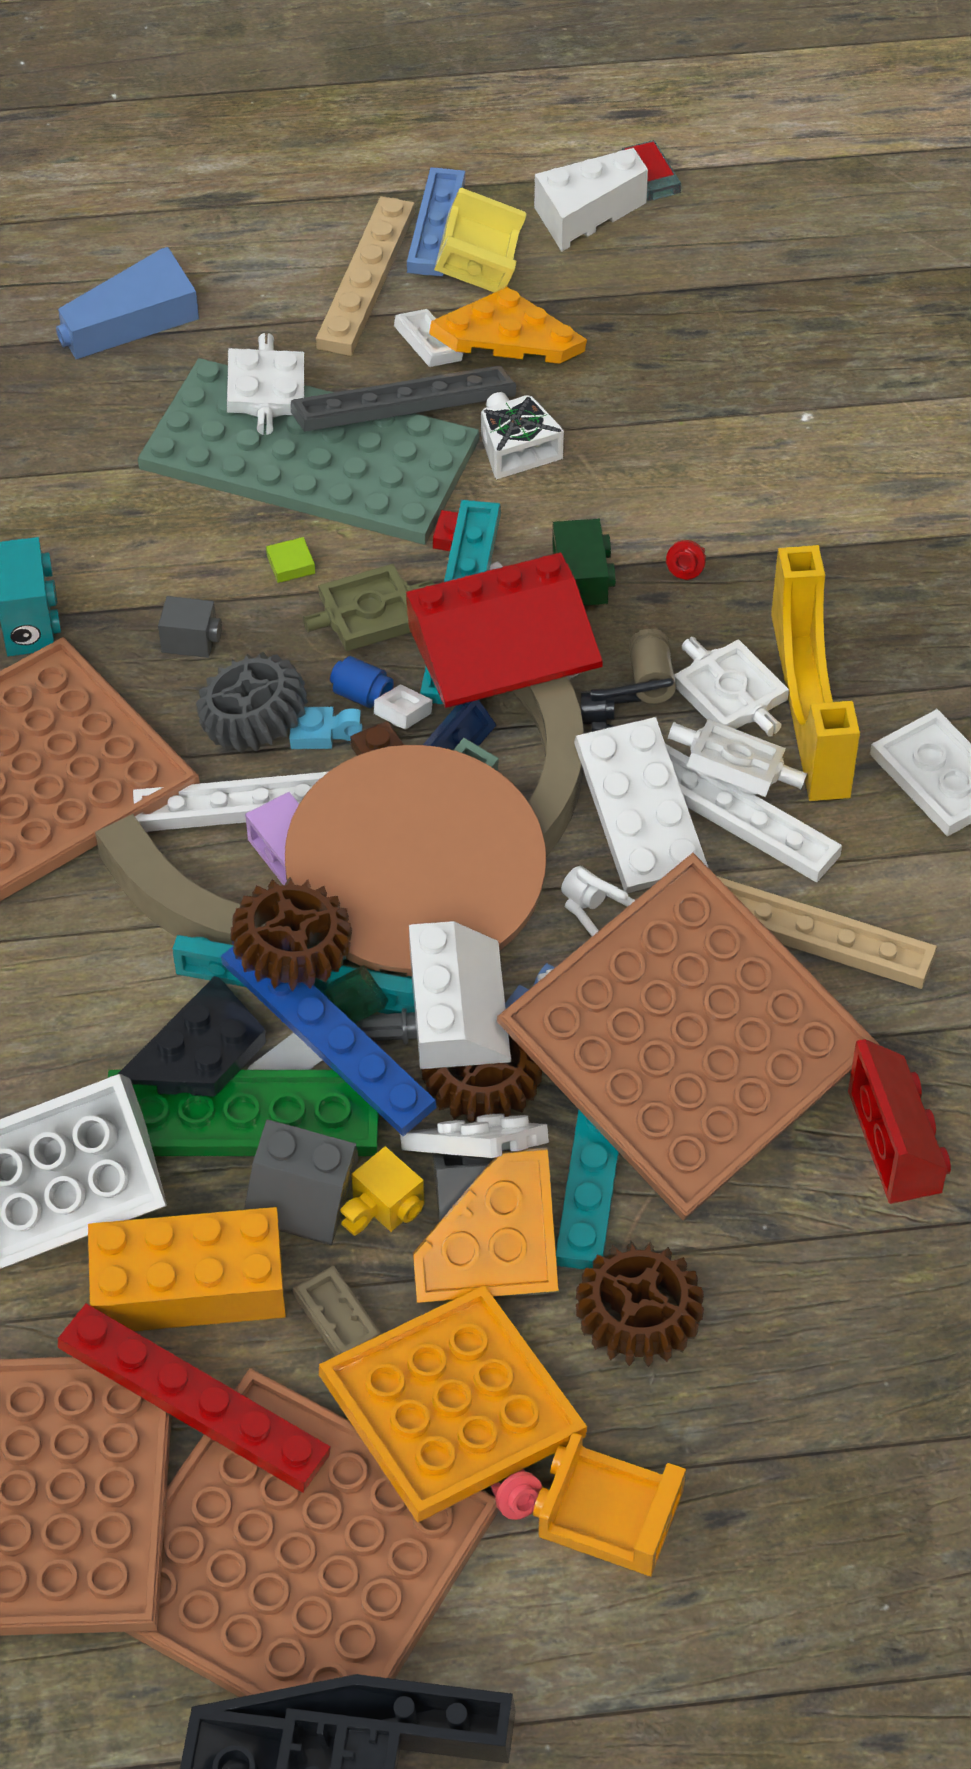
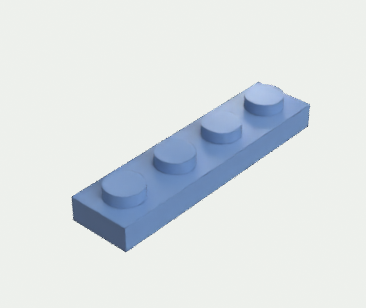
[407,167,465,277]

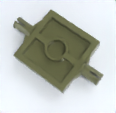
[303,564,435,651]

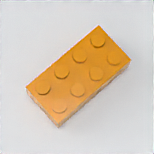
[88,1207,286,1331]

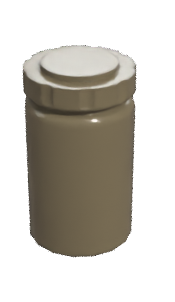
[629,629,676,704]

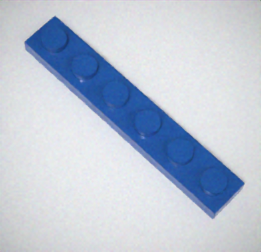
[221,946,437,1137]

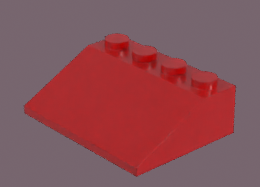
[406,552,603,708]

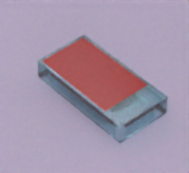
[622,140,681,201]

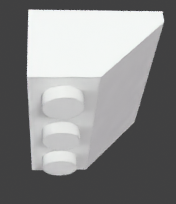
[409,921,511,1069]

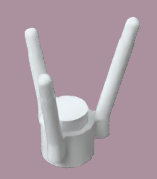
[561,866,635,937]

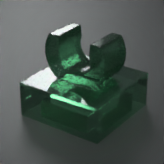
[324,965,388,1023]

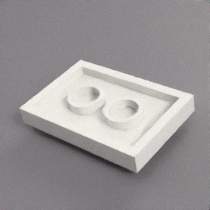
[870,709,971,837]

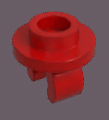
[666,540,706,580]

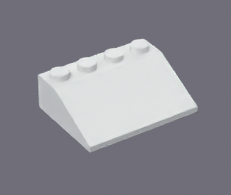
[0,1074,167,1269]

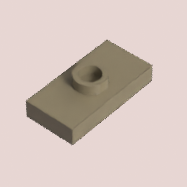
[293,1265,381,1356]

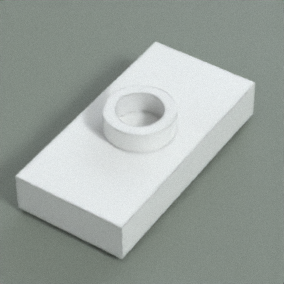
[394,309,463,367]

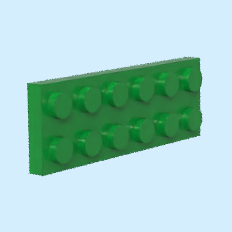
[108,1070,379,1156]

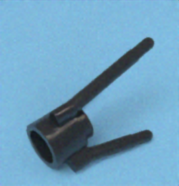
[581,678,674,732]

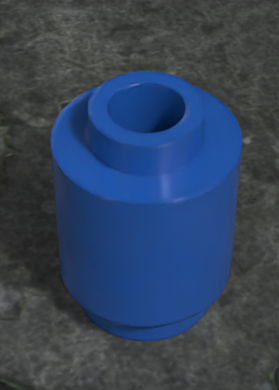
[330,656,394,708]

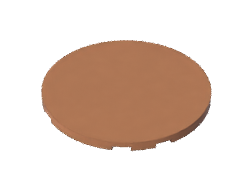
[285,745,546,976]

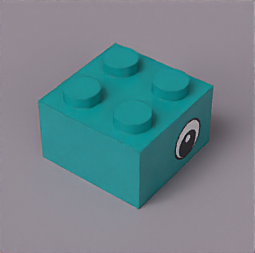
[0,537,61,657]

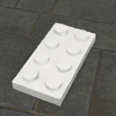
[574,717,708,893]

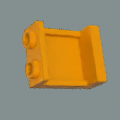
[533,1432,686,1577]

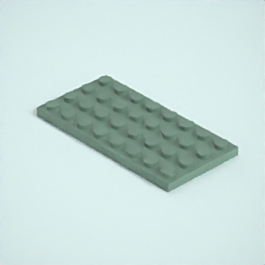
[138,358,479,545]

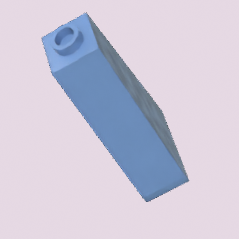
[56,247,199,359]

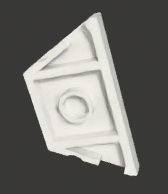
[400,1114,549,1158]

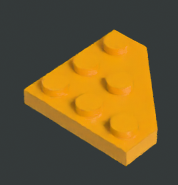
[429,287,587,364]
[413,1148,559,1303]

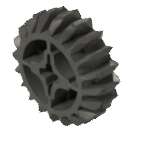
[196,652,308,753]

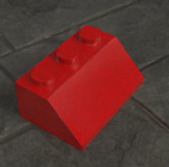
[848,1039,951,1204]

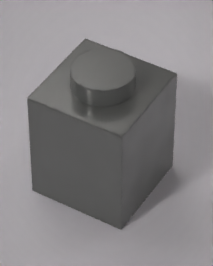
[158,596,222,658]

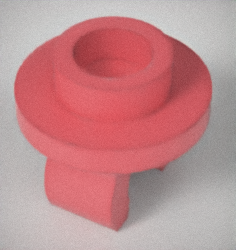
[491,1469,543,1520]

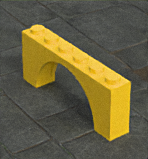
[771,545,860,801]

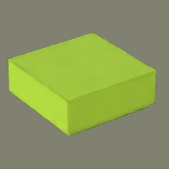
[266,537,316,583]

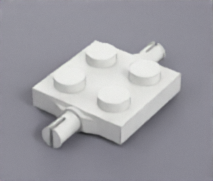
[227,333,304,435]
[674,637,789,736]
[667,719,807,797]

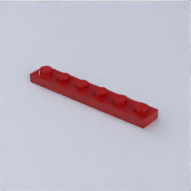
[58,1303,331,1493]

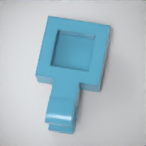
[289,707,363,749]

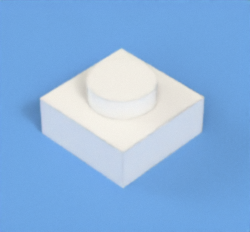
[374,684,432,730]

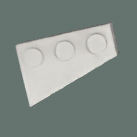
[534,148,648,252]

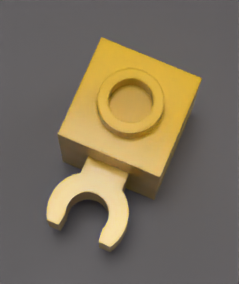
[340,1146,425,1236]

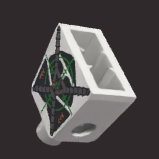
[481,392,564,479]

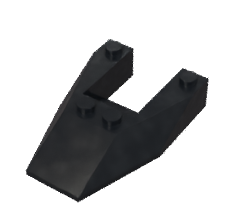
[180,1674,516,1769]

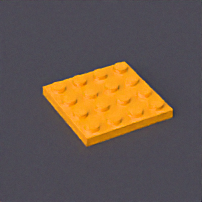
[319,1285,587,1523]

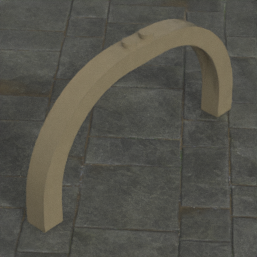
[95,676,584,963]

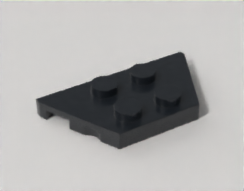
[117,976,266,1096]

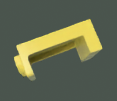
[434,188,526,293]

